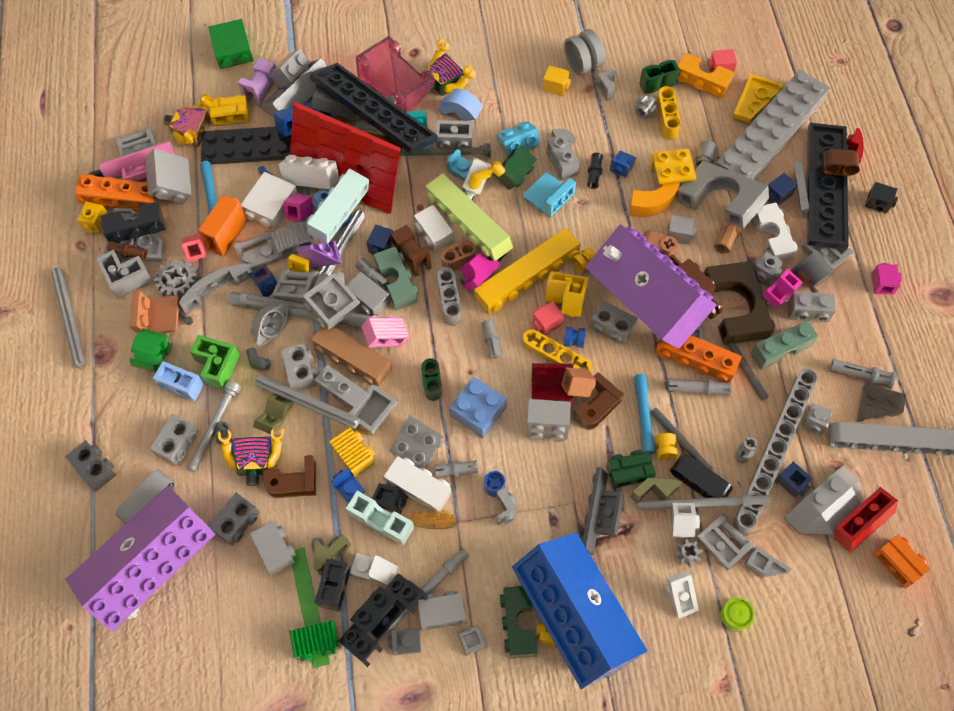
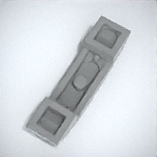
[179,264,252,314]

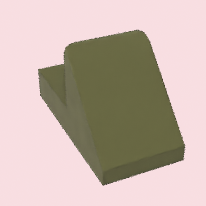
[314,534,351,576]

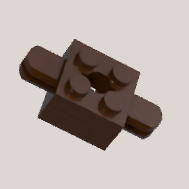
[669,255,723,319]

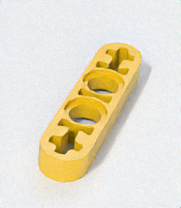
[523,329,592,372]

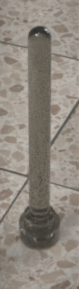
[403,143,491,158]

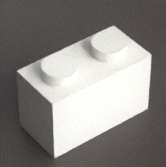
[413,205,454,252]

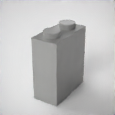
[145,149,192,204]

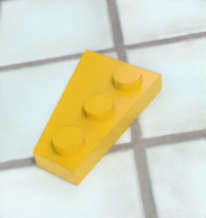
[732,74,785,123]

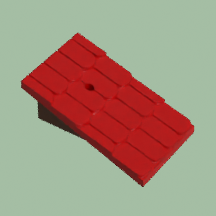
[290,102,403,214]

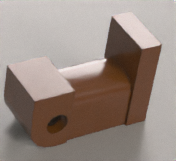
[391,225,432,277]
[573,372,624,430]
[263,455,317,498]

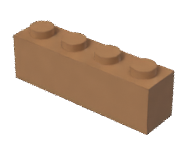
[311,327,392,387]

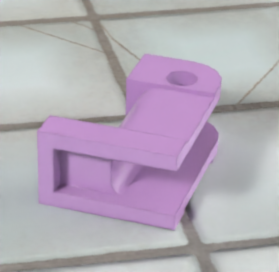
[238,58,276,107]

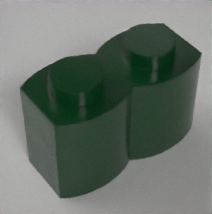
[639,60,680,94]

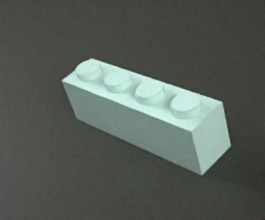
[306,169,369,244]

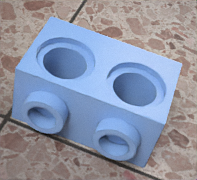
[153,361,204,402]

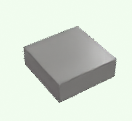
[458,625,487,656]

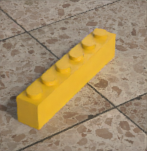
[474,228,581,315]

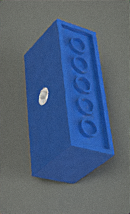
[512,532,648,689]

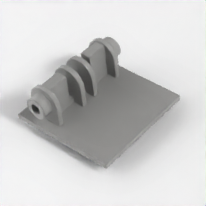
[389,415,444,470]

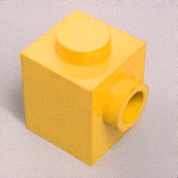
[543,65,571,96]
[77,201,108,234]

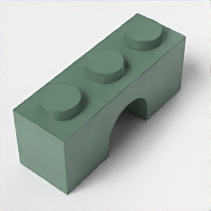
[374,247,419,310]
[751,320,818,370]

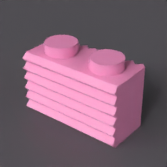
[361,315,410,348]

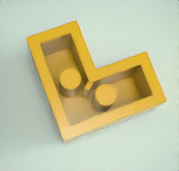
[545,271,589,317]

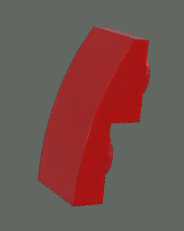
[847,128,864,164]

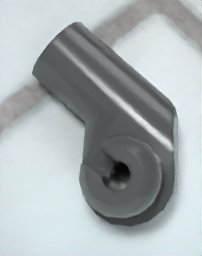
[246,347,271,370]
[215,422,231,445]

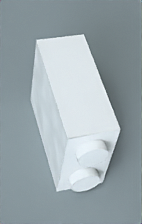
[240,172,298,230]

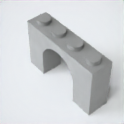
[677,161,769,229]

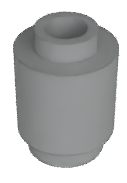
[695,140,718,166]

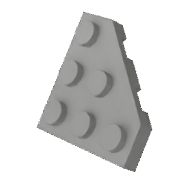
[104,208,165,261]

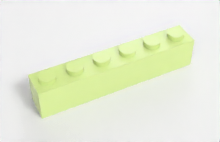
[425,173,513,261]

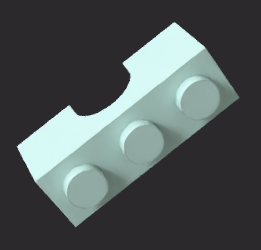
[346,491,414,546]

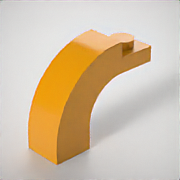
[629,182,680,217]

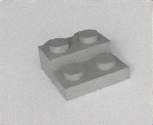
[302,273,360,330]

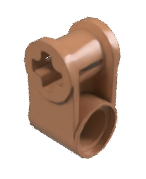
[643,231,678,257]

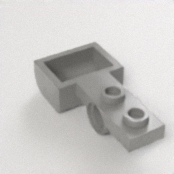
[314,365,398,436]

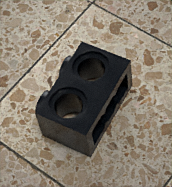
[315,559,351,612]

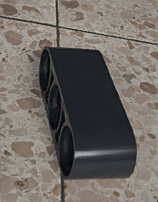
[670,453,733,498]

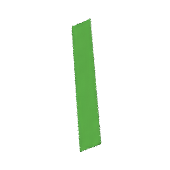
[292,547,330,668]

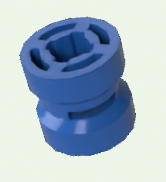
[564,327,586,348]
[484,471,505,497]

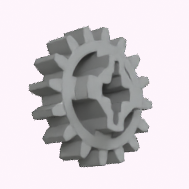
[154,259,198,297]

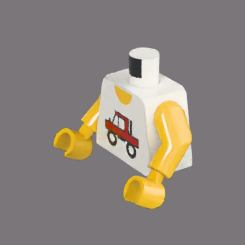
[462,157,505,201]

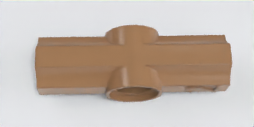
[714,217,742,254]

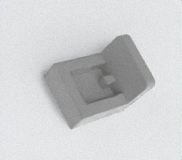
[496,488,517,525]

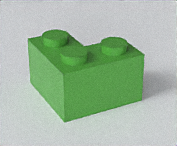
[190,335,240,390]

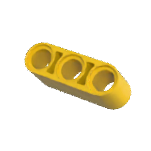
[657,86,681,140]

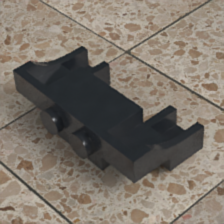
[338,573,428,668]

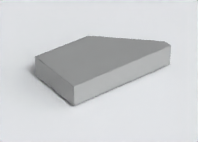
[744,547,791,578]

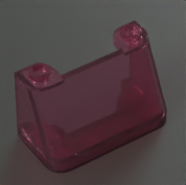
[356,36,435,112]

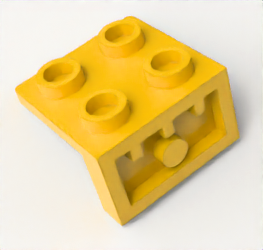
[650,148,696,184]

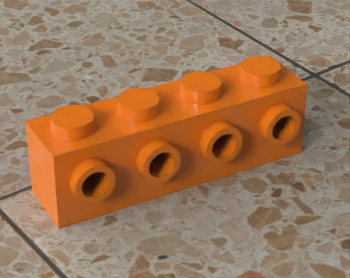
[75,174,157,211]
[655,335,742,383]

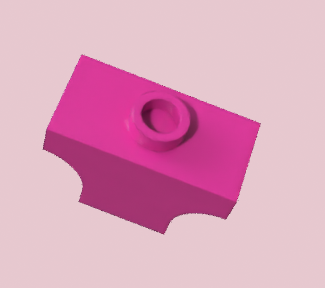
[460,252,501,292]
[762,269,803,309]

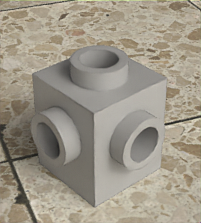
[753,252,783,287]

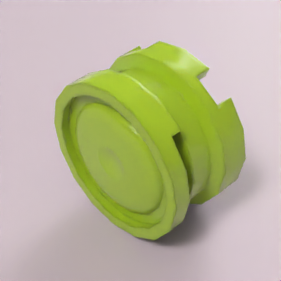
[720,597,755,632]

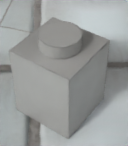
[667,215,697,245]

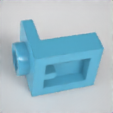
[446,149,471,181]

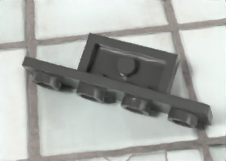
[581,467,624,555]

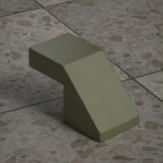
[253,394,294,434]
[631,478,681,503]

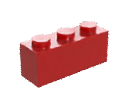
[834,487,898,553]

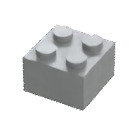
[526,399,571,442]

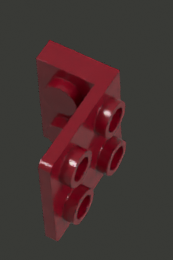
[532,363,573,405]

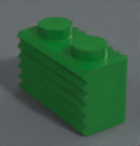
[289,620,341,662]

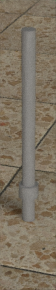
[638,494,770,510]
[376,549,469,643]

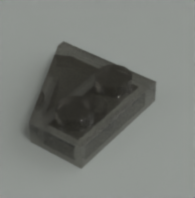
[857,383,906,422]

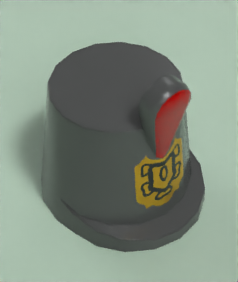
[791,251,833,293]

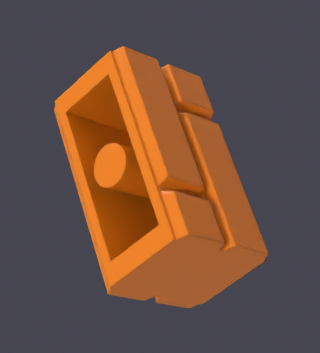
[874,534,930,589]

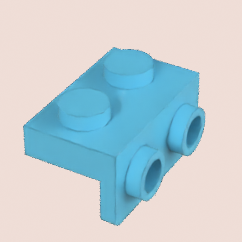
[496,121,540,156]

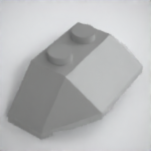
[784,466,863,535]

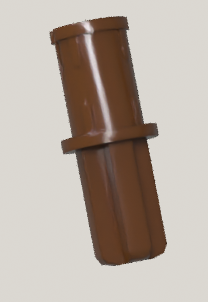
[107,241,148,261]

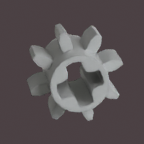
[634,95,657,118]
[674,539,703,568]

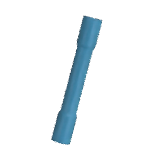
[200,161,217,215]
[634,374,655,455]

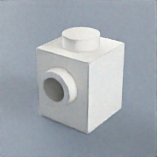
[671,503,700,538]

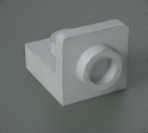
[596,68,615,101]
[802,403,832,435]

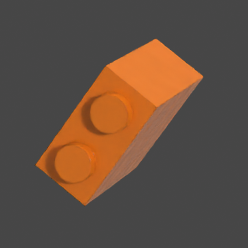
[198,195,247,257]

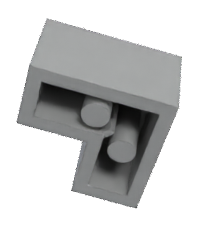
[96,250,153,298]

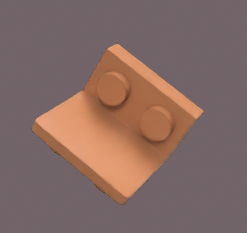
[129,290,180,333]

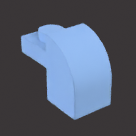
[438,88,483,121]

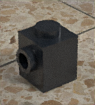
[865,182,898,214]

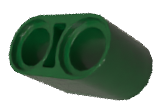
[421,358,443,401]

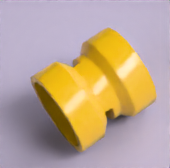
[571,247,596,273]
[655,433,678,460]

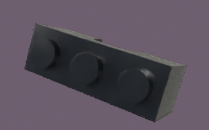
[100,201,166,243]

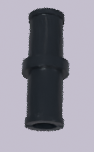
[587,152,603,189]

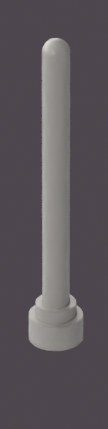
[188,380,241,472]

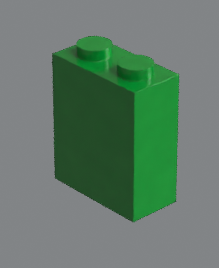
[208,19,254,69]

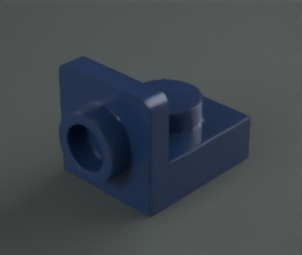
[249,265,277,297]

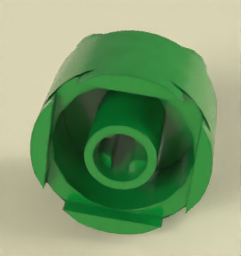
[130,328,173,373]

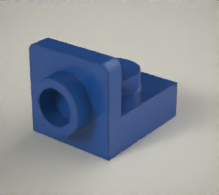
[610,150,636,178]
[331,468,366,504]

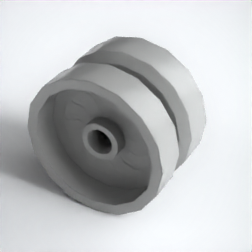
[564,29,605,75]

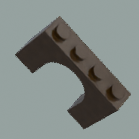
[703,261,775,345]

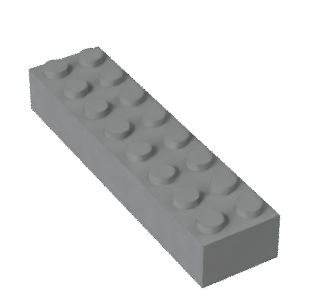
[716,70,830,180]

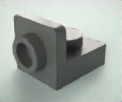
[388,629,421,655]

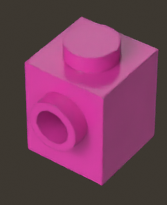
[283,194,313,222]
[871,263,902,295]

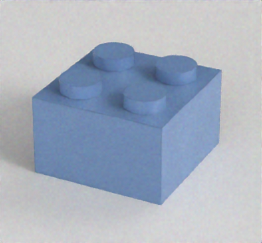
[449,376,507,438]

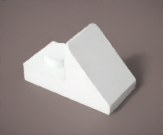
[350,553,398,586]
[665,570,699,618]

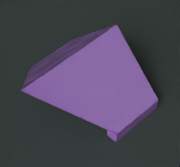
[296,241,342,268]

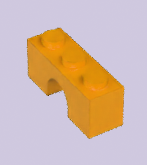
[678,52,735,99]

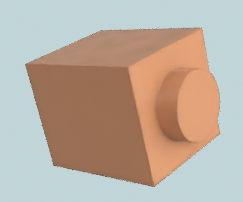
[561,367,596,397]

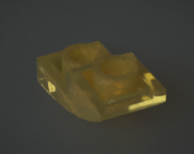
[409,510,456,529]

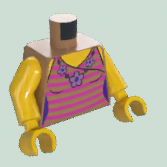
[164,94,213,147]

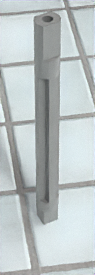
[228,291,371,328]

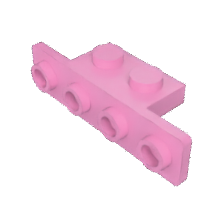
[99,141,175,182]

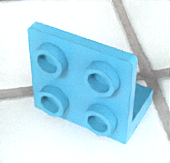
[523,172,576,218]

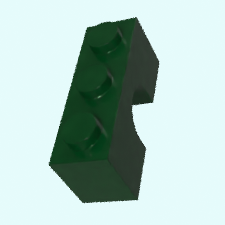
[500,586,538,659]

